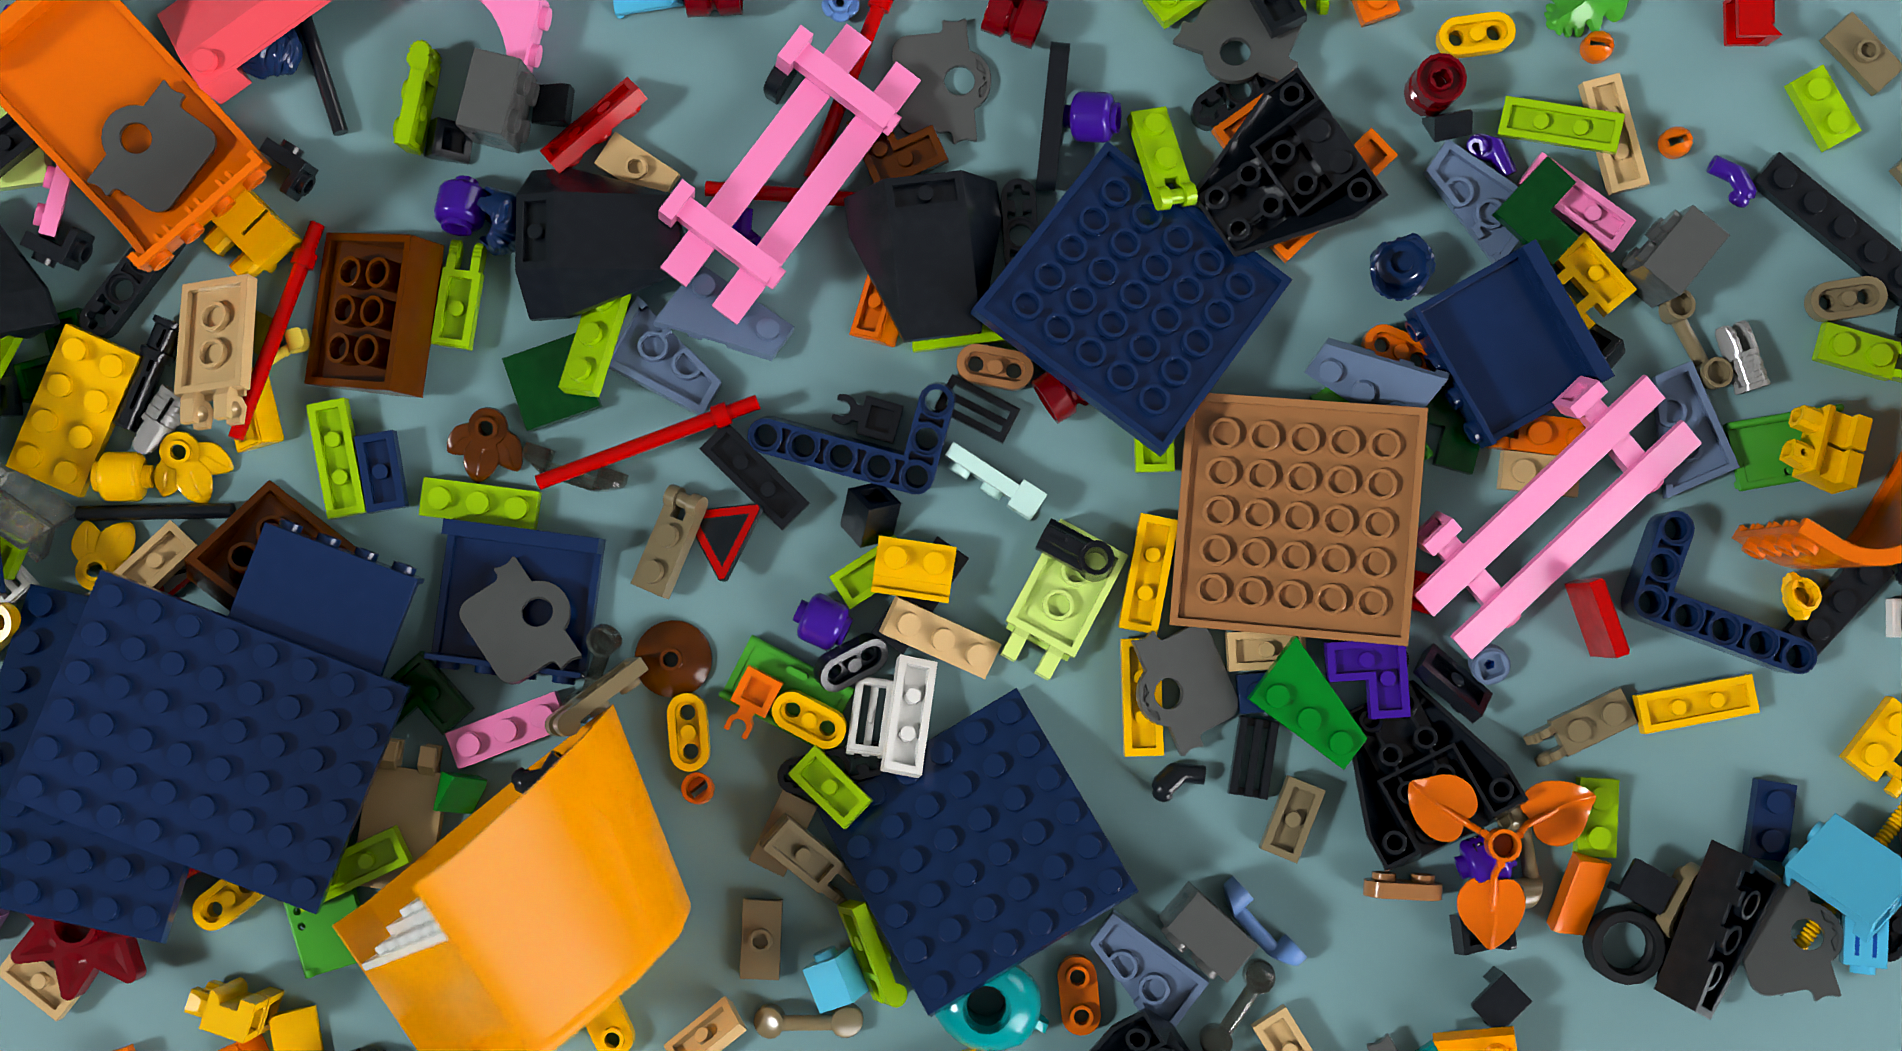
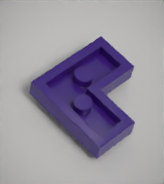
[1324,641,1411,719]

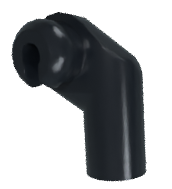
[511,750,563,794]

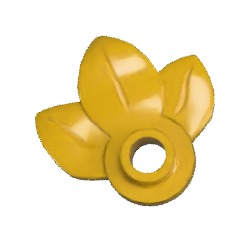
[153,431,234,503]
[71,520,136,591]

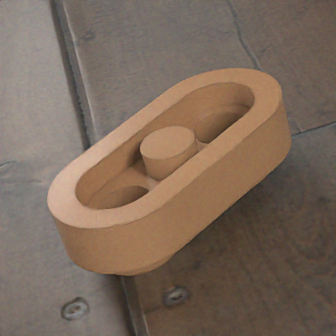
[957,344,1034,391]
[1363,871,1443,901]

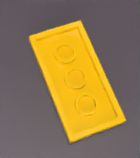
[5,324,143,498]

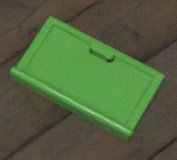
[1723,404,1844,491]
[719,635,855,751]
[283,888,361,979]

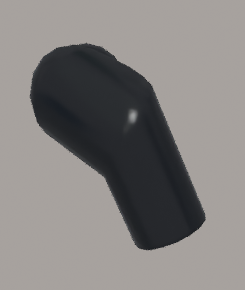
[1152,762,1206,802]

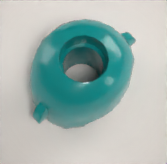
[935,964,1049,1051]

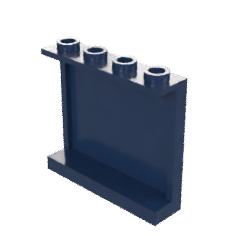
[1404,239,1615,449]
[228,518,425,676]
[424,518,606,685]

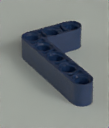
[747,382,956,495]
[1620,511,1817,674]

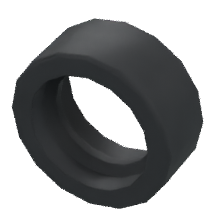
[1582,906,1666,985]

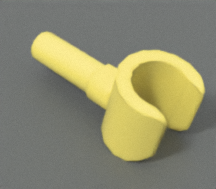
[273,327,310,365]

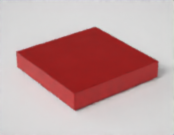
[1564,578,1630,658]

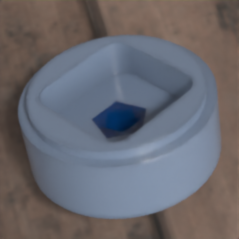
[1468,643,1511,685]

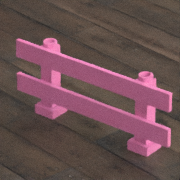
[658,23,921,325]
[1413,375,1702,659]

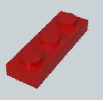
[540,77,648,174]

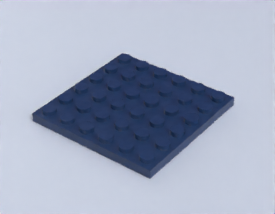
[970,141,1293,457]
[817,688,1139,1017]

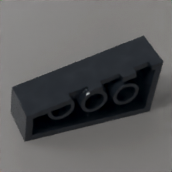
[1654,840,1783,1020]

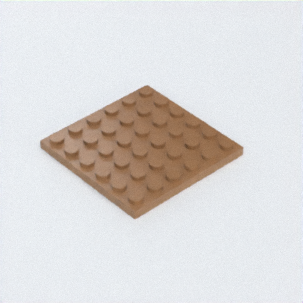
[1169,393,1428,646]

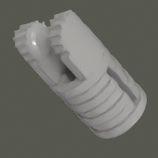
[1715,320,1771,395]
[132,384,181,455]

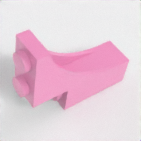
[479,0,552,73]

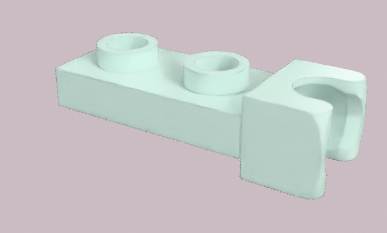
[945,442,1047,521]

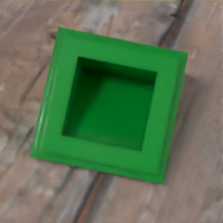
[433,771,487,814]

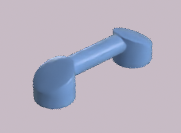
[1223,876,1307,966]

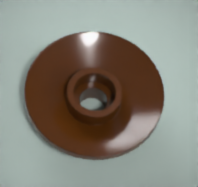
[635,620,712,698]

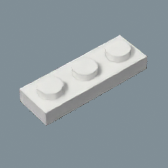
[880,654,938,778]

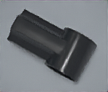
[1035,518,1114,582]

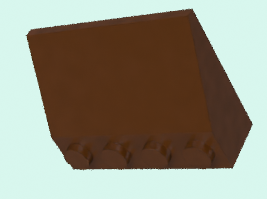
[304,232,445,398]
[185,480,356,611]

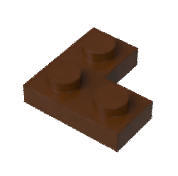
[846,120,949,183]

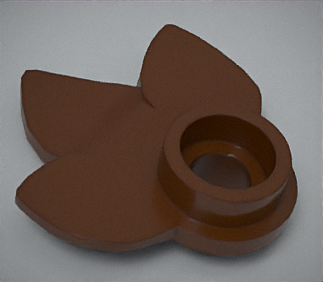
[447,407,523,483]

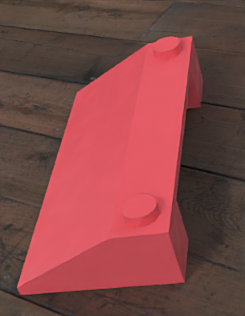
[157,0,332,105]

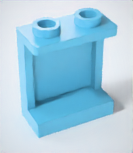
[1782,813,1902,943]

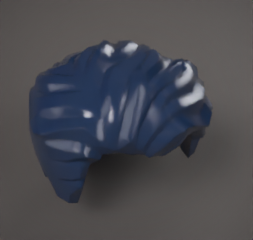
[241,29,303,80]
[477,186,516,256]
[1370,233,1436,301]

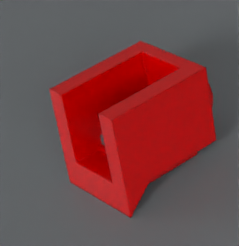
[1723,0,1782,46]

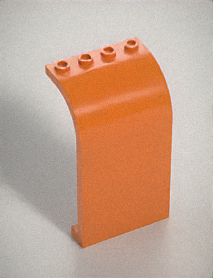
[0,0,272,272]
[1732,450,1902,570]

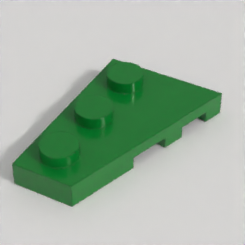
[1247,636,1367,770]

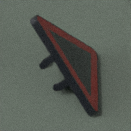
[695,503,763,582]

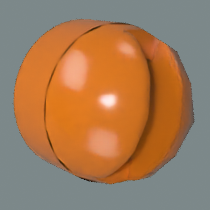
[1580,30,1614,64]
[1658,126,1693,159]
[681,772,715,805]

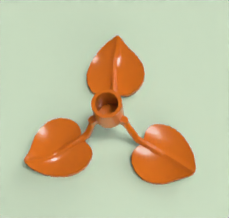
[1408,774,1596,950]

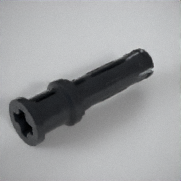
[113,314,179,432]

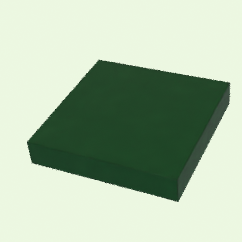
[502,333,602,432]

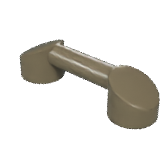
[1659,290,1733,390]
[1496,806,1543,909]
[754,1003,864,1039]

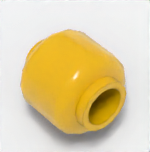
[91,451,155,501]

